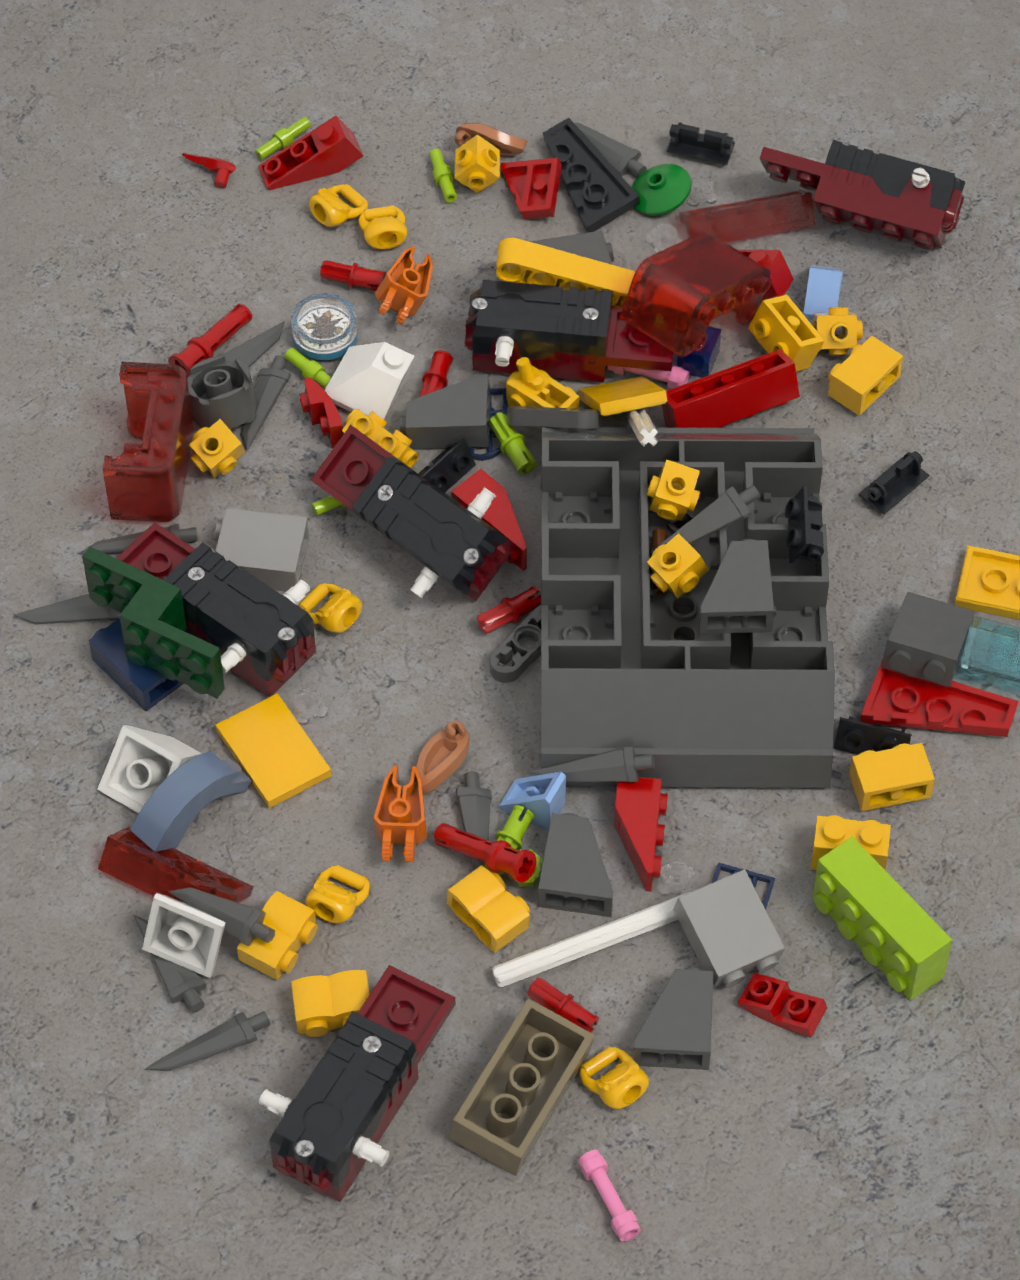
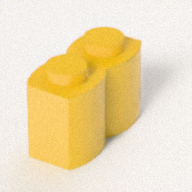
[447,865,530,953]
[237,891,318,980]
[291,970,370,1037]

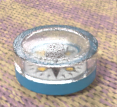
[291,293,358,360]

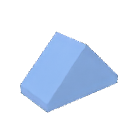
[803,265,844,319]
[499,771,566,831]

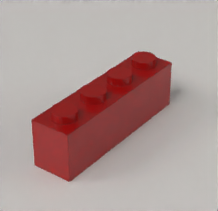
[661,349,800,428]

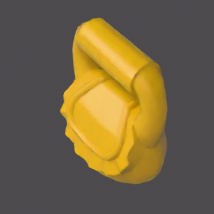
[308,184,368,227]
[358,205,408,250]
[298,583,362,633]
[305,865,371,924]
[579,1046,649,1110]

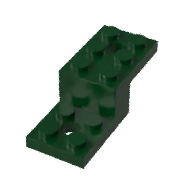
[82,547,225,699]

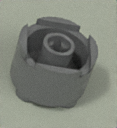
[183,357,257,429]

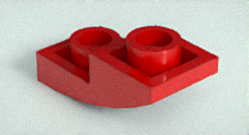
[299,378,344,448]
[738,973,827,1038]

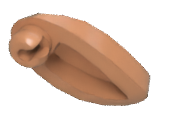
[454,122,527,156]
[416,721,470,795]

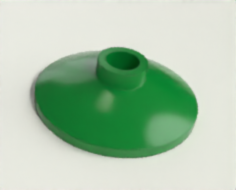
[632,164,692,216]

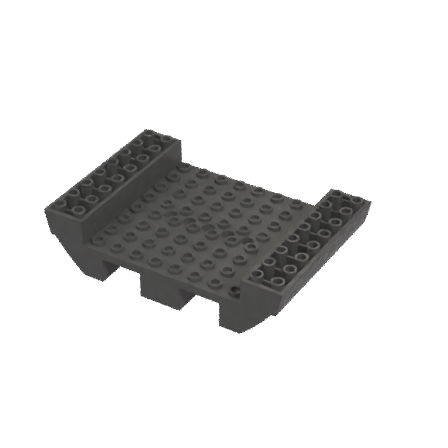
[541,427,835,788]

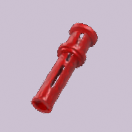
[168,303,253,380]
[434,823,537,883]

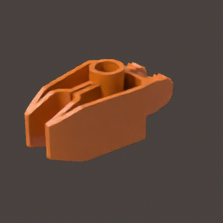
[375,246,433,325]
[374,765,427,862]

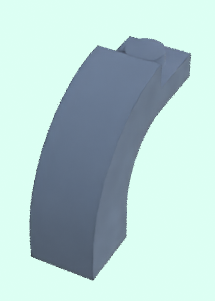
[130,751,252,852]

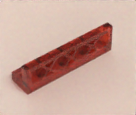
[679,190,816,248]
[98,827,254,903]

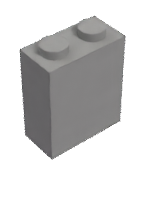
[211,508,309,592]
[673,869,785,988]

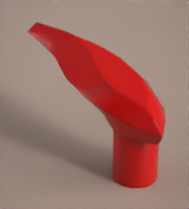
[182,153,237,188]

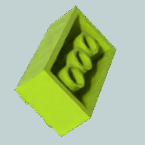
[812,836,952,1001]

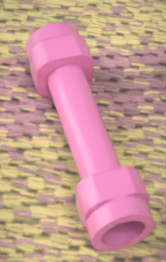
[608,365,689,389]
[578,1150,641,1242]

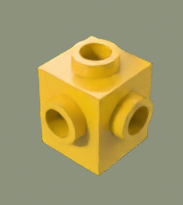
[455,135,500,193]
[814,307,863,355]
[189,419,246,478]
[647,460,700,521]
[647,533,709,598]

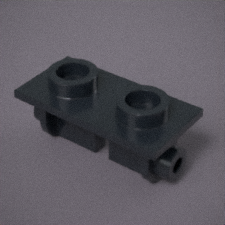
[666,122,735,166]
[418,438,476,493]
[858,451,929,515]
[785,486,824,564]
[834,716,912,754]

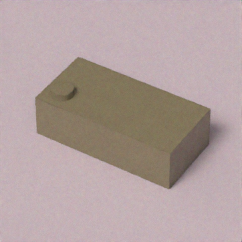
[449,998,595,1176]

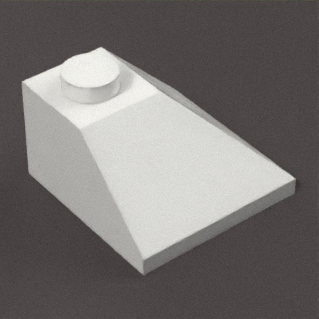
[325,342,415,420]
[97,725,202,813]
[142,893,226,978]

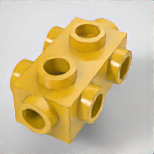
[506,357,580,429]
[342,409,419,468]

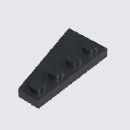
[543,117,640,233]

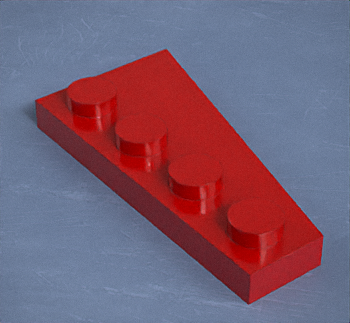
[860,659,1019,737]

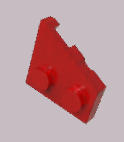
[500,158,562,219]

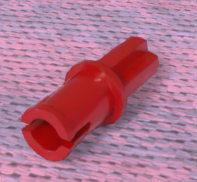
[320,260,386,291]
[419,350,453,397]
[476,586,541,634]
[527,977,600,1033]

